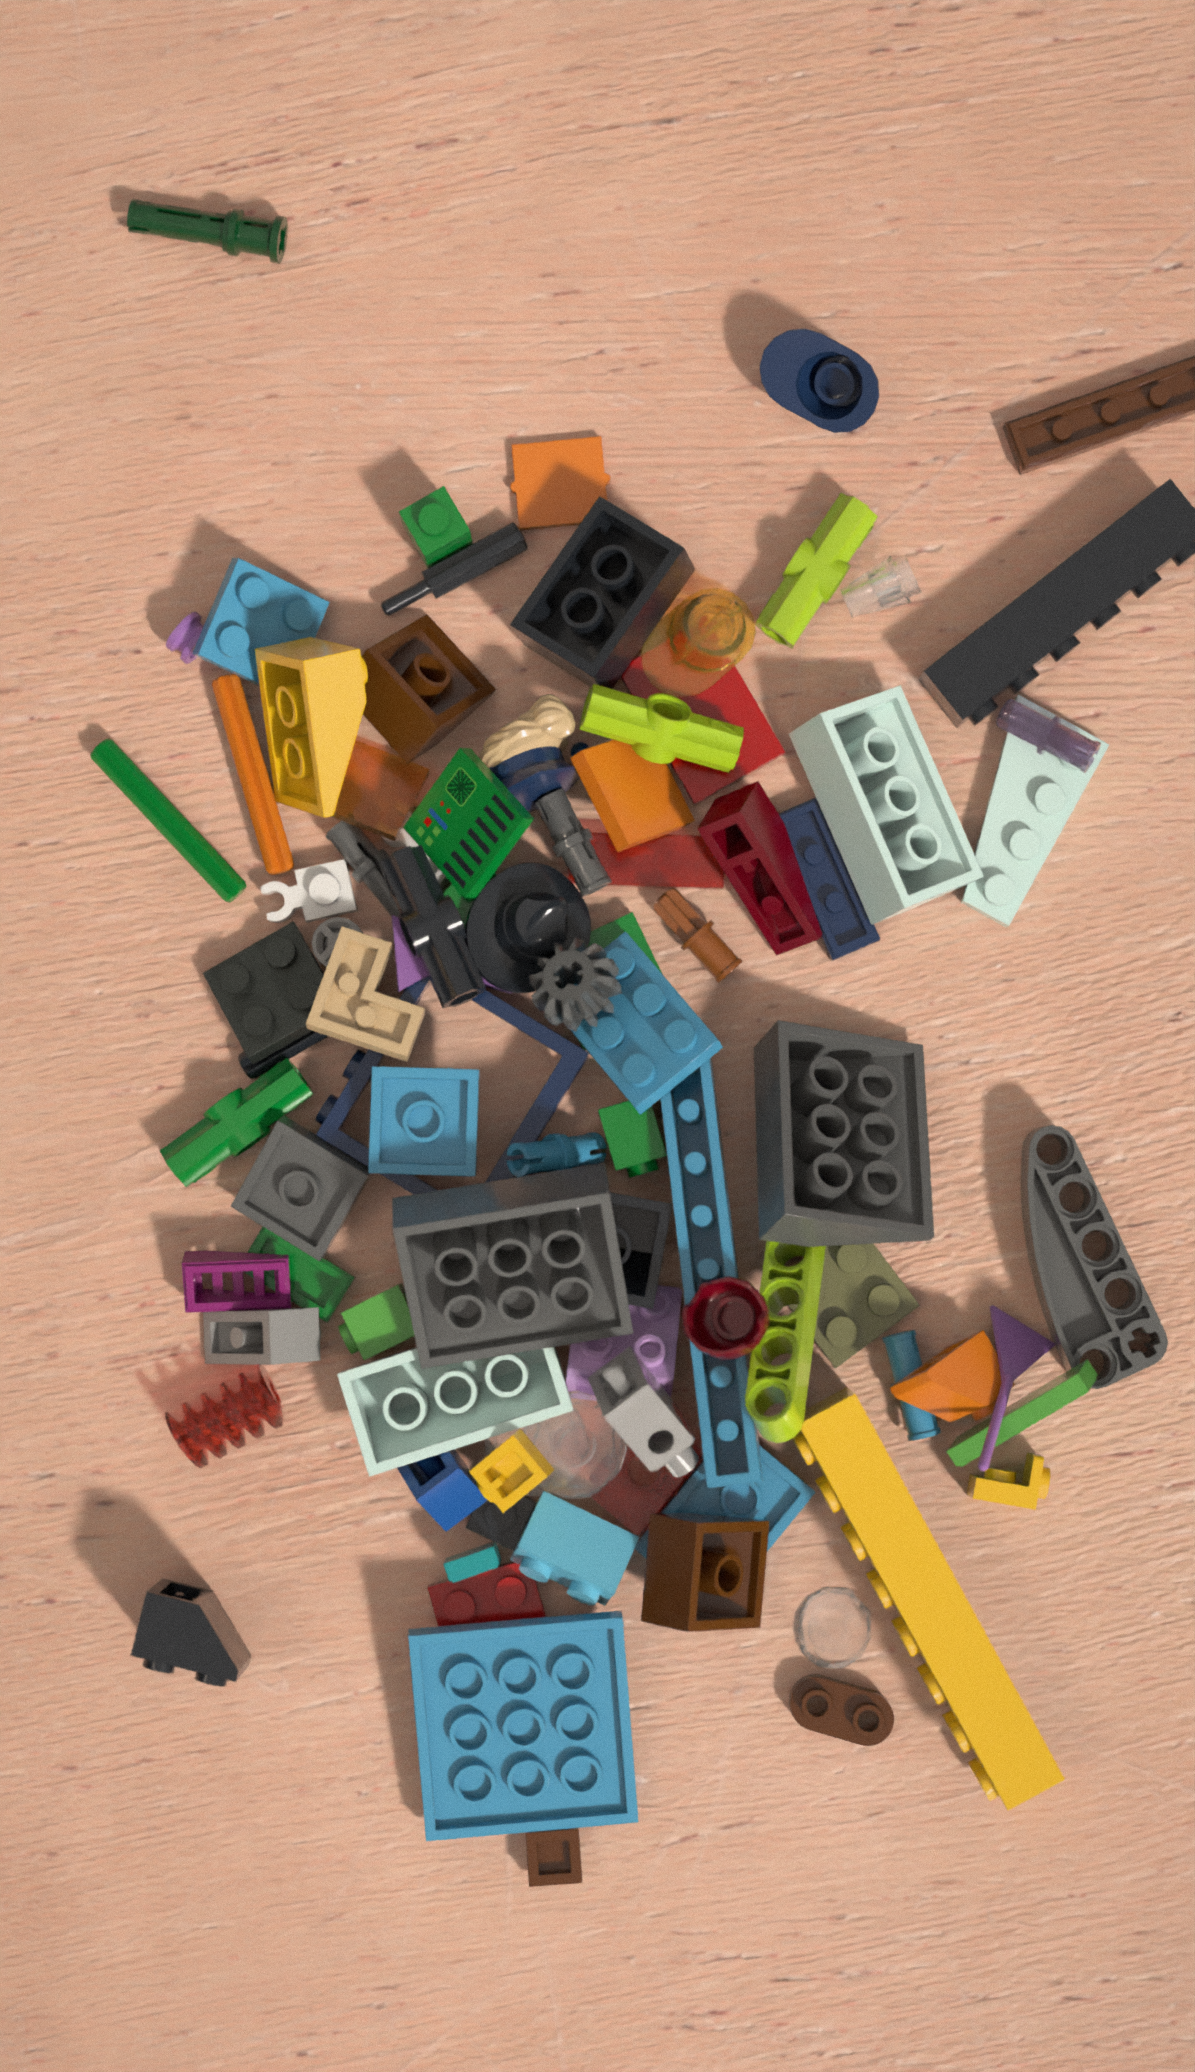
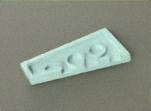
[961,694,1109,928]

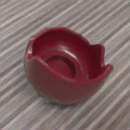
[682,1276,770,1360]

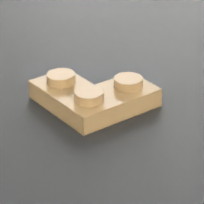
[306,927,425,1062]

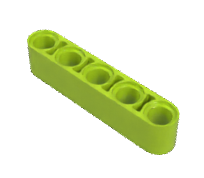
[745,1241,826,1443]

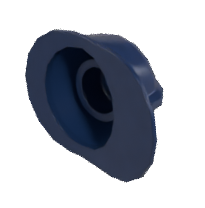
[760,328,880,433]

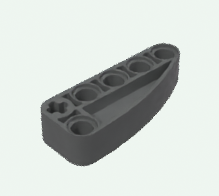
[1020,1125,1168,1389]

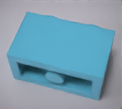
[510,1491,639,1606]

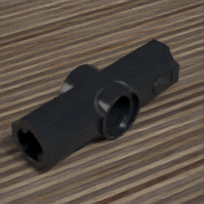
[379,845,486,1009]

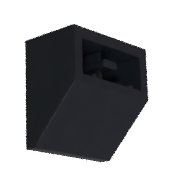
[131,1578,251,1686]

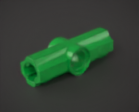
[160,1058,315,1187]

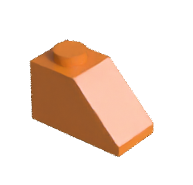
[890,1330,1015,1422]

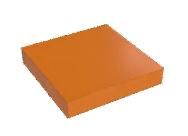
[570,740,695,852]

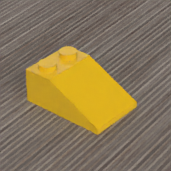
[255,637,368,818]

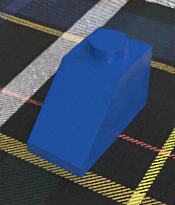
[397,1449,488,1532]

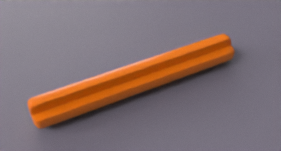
[212,674,294,875]

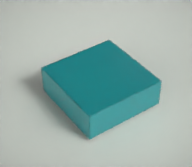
[443,1541,501,1583]

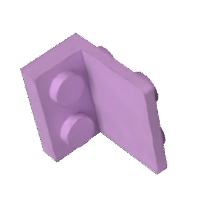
[566,1285,682,1402]

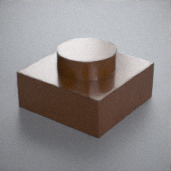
[525,1828,582,1887]

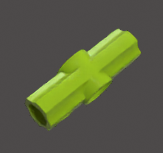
[755,493,878,649]
[579,684,744,773]

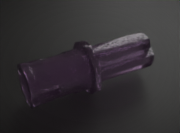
[996,699,1101,773]

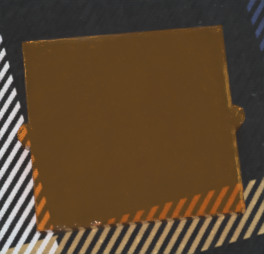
[331,740,430,841]

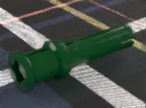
[127,198,288,264]

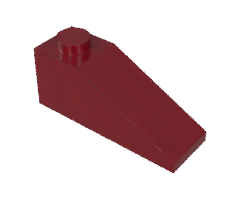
[697,781,822,956]

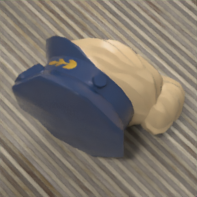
[479,694,580,813]

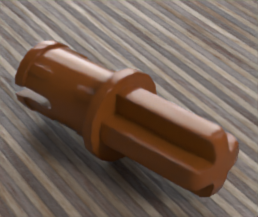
[653,888,743,983]

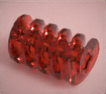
[165,1365,284,1469]

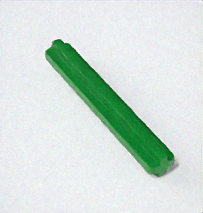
[90,738,247,903]

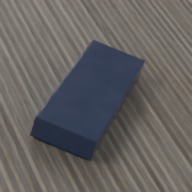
[779,797,881,961]

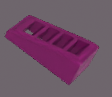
[182,1250,292,1313]

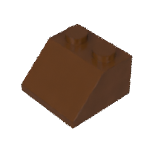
[362,614,496,764]
[641,1513,769,1632]

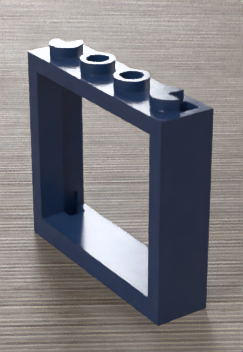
[315,976,589,1194]

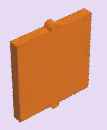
[510,436,610,531]

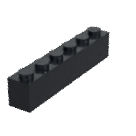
[919,479,1195,728]

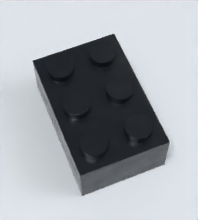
[510,496,695,689]

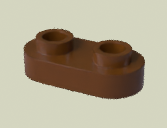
[789,1674,894,1746]

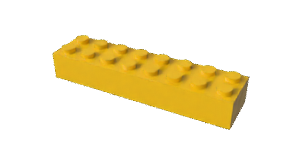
[792,1387,1065,1811]

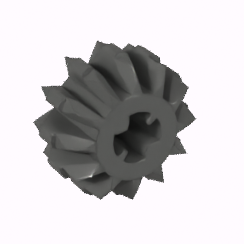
[529,937,622,1032]

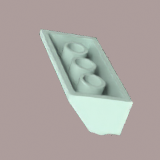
[789,685,984,925]
[337,1347,574,1477]

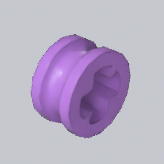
[165,611,204,664]

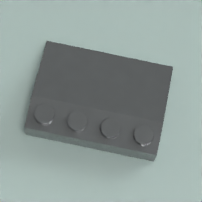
[754,1020,934,1247]
[392,1163,633,1369]

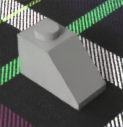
[203,1307,321,1365]

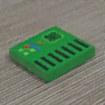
[403,747,534,898]

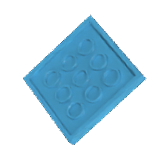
[408,1610,639,1841]

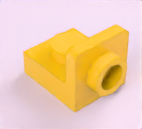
[469,1428,555,1513]
[966,1452,1050,1510]

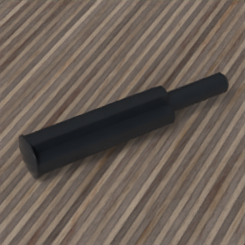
[381,522,528,616]

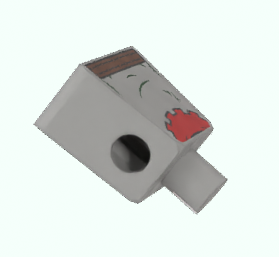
[588,1346,699,1477]

